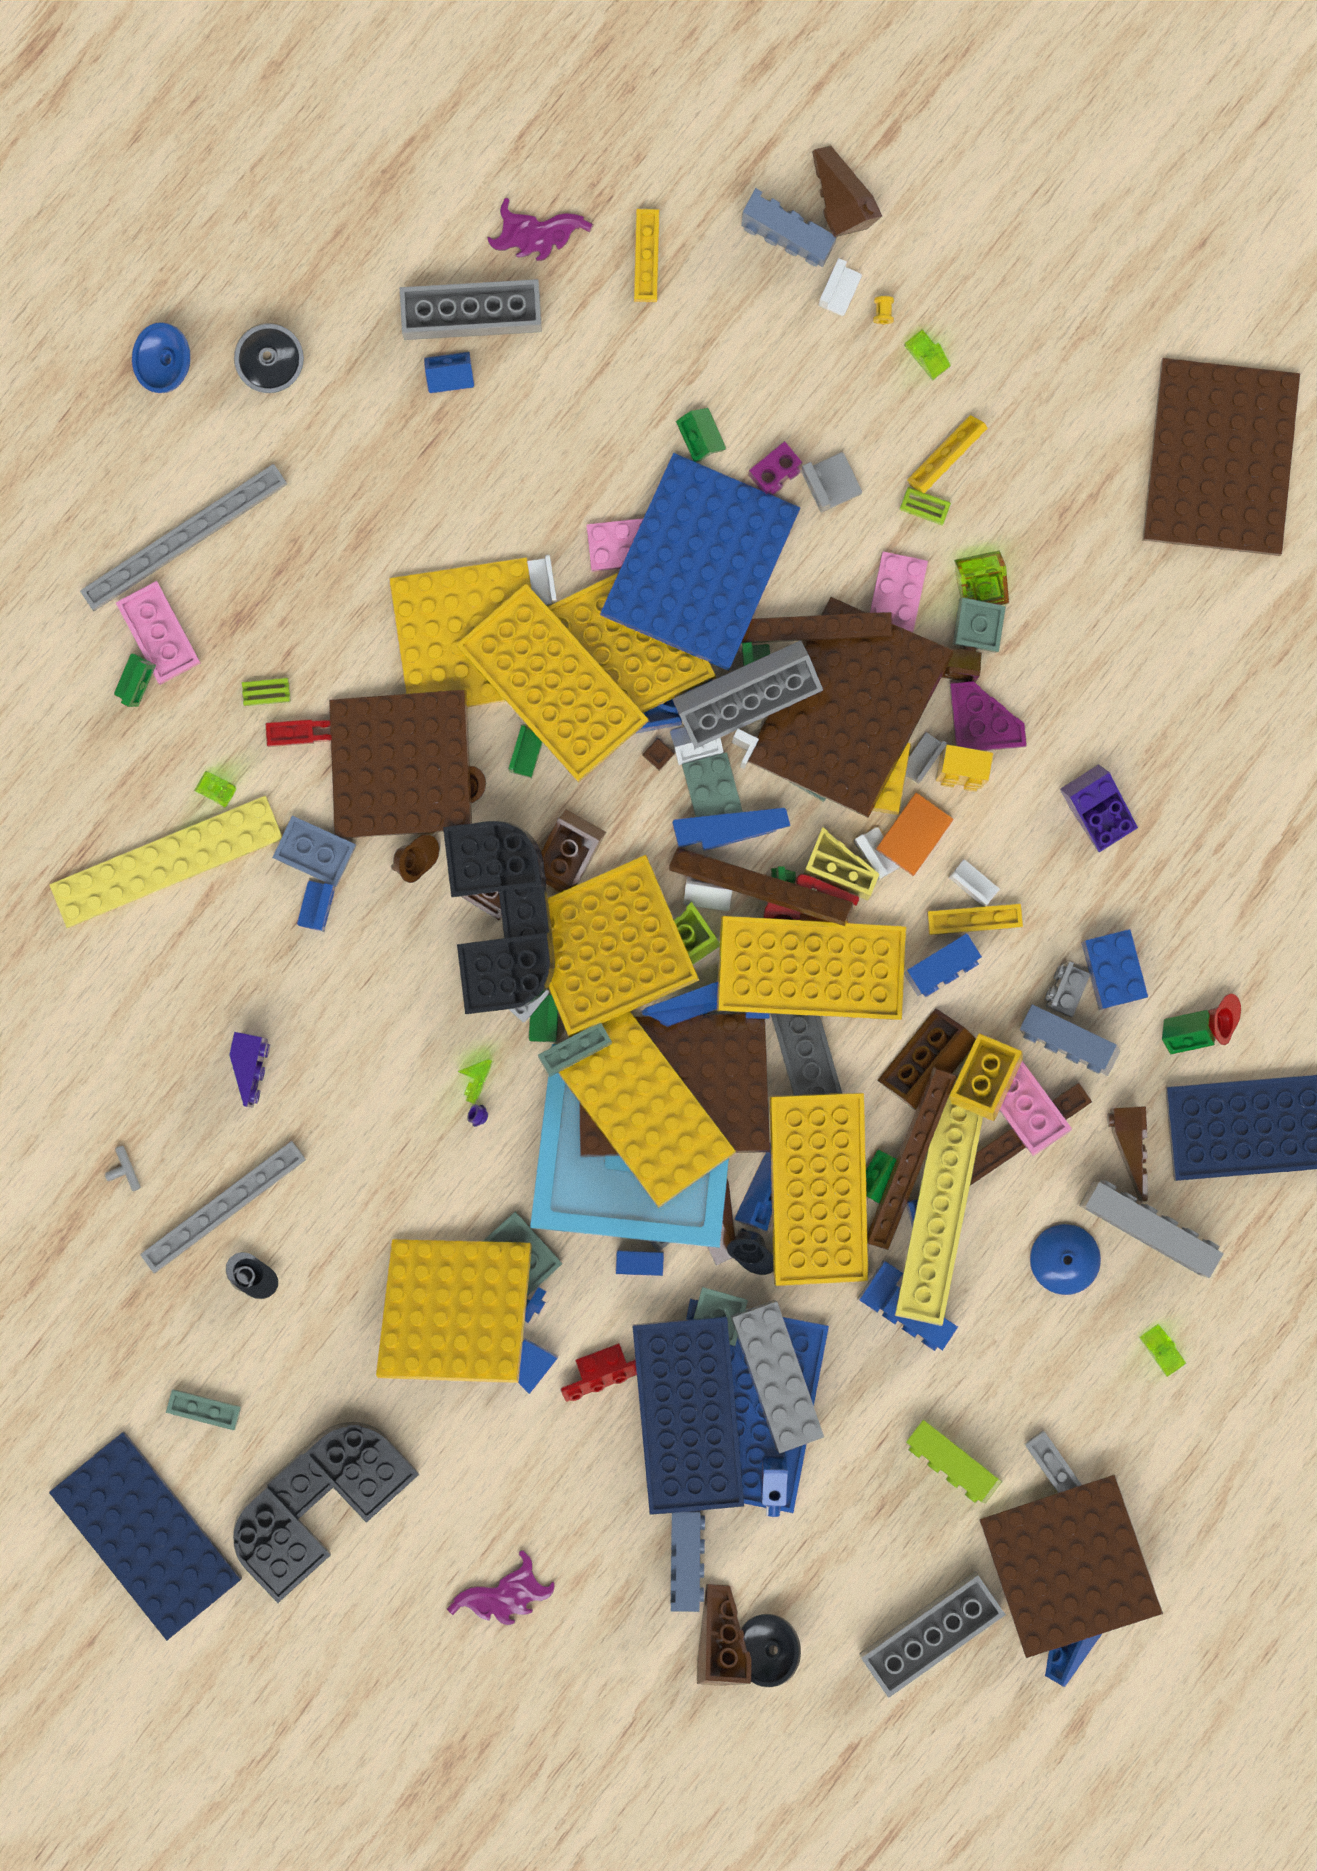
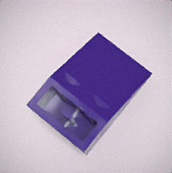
[1060,764,1138,853]
[229,1032,270,1108]

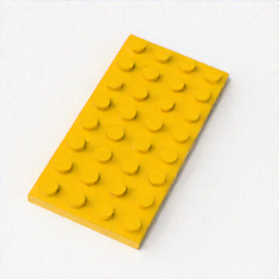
[456,584,649,783]
[717,916,906,1020]
[558,1011,736,1208]
[770,1093,868,1286]

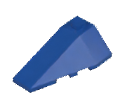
[1045,1634,1102,1687]

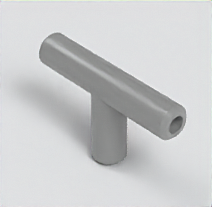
[105,1145,141,1191]

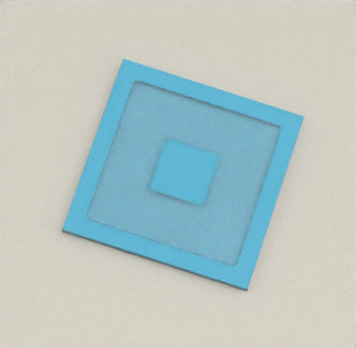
[530,1044,729,1248]

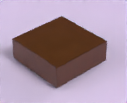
[642,738,675,771]

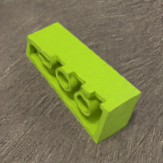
[674,902,720,964]
[906,1420,1003,1504]

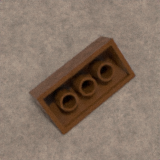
[877,1008,976,1111]

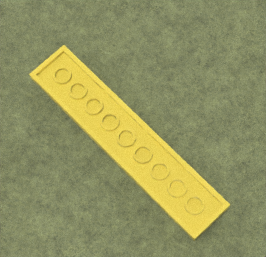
[49,796,282,928]
[895,1090,983,1326]

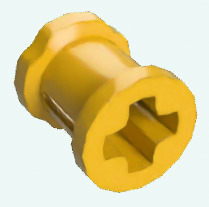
[873,296,894,325]

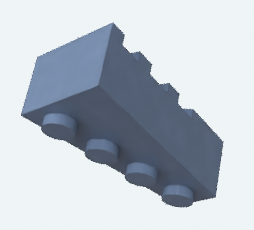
[741,188,837,267]
[1020,1004,1120,1076]
[670,1511,705,1612]

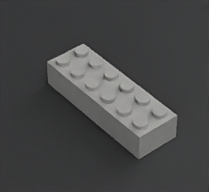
[399,279,542,340]
[673,640,823,749]
[1079,1180,1224,1278]
[730,1300,824,1453]
[859,1572,1006,1698]

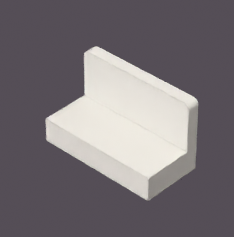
[819,258,862,316]
[527,554,557,606]
[670,727,724,765]
[732,729,759,769]
[854,827,900,881]
[949,859,1000,907]
[683,876,732,911]

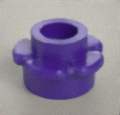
[467,1104,488,1127]

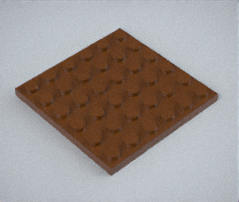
[329,690,472,839]
[979,1475,1163,1658]

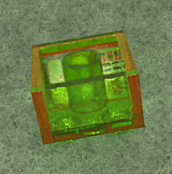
[954,550,1009,605]

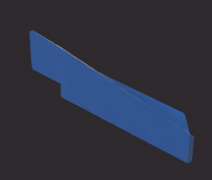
[672,808,791,851]
[641,982,718,1027]
[735,1143,772,1231]

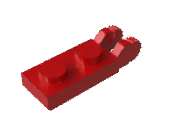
[265,719,332,747]
[795,874,860,906]

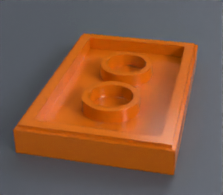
[875,793,954,876]

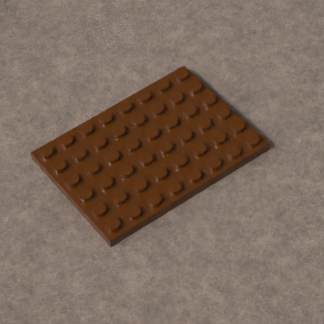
[1142,358,1300,556]
[748,597,954,818]
[579,1014,770,1157]

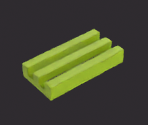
[899,487,951,526]
[242,678,291,706]

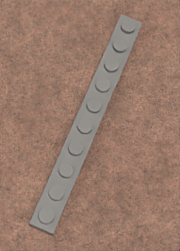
[80,464,287,611]

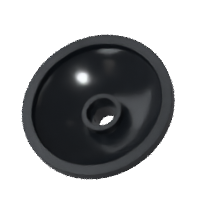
[234,323,304,393]
[741,1614,801,1687]

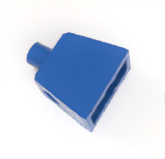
[519,1339,558,1394]

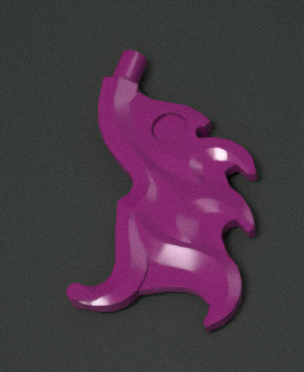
[487,198,594,261]
[447,1550,555,1625]

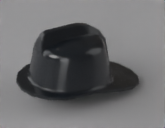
[727,1228,774,1275]
[226,1252,278,1299]

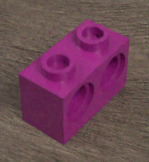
[748,441,802,495]

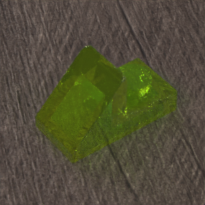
[904,329,951,381]
[194,771,236,808]
[458,1059,494,1104]
[1139,1324,1187,1377]

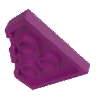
[950,681,1027,751]

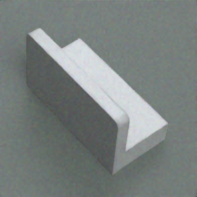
[906,732,947,784]

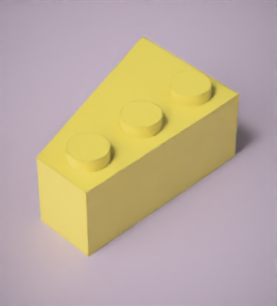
[803,827,879,901]

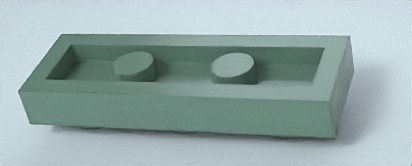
[538,1023,612,1077]
[166,1389,241,1430]

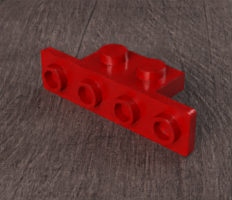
[560,1343,637,1402]

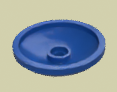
[132,323,190,393]
[1030,1224,1101,1295]

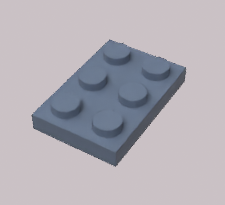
[272,816,356,887]

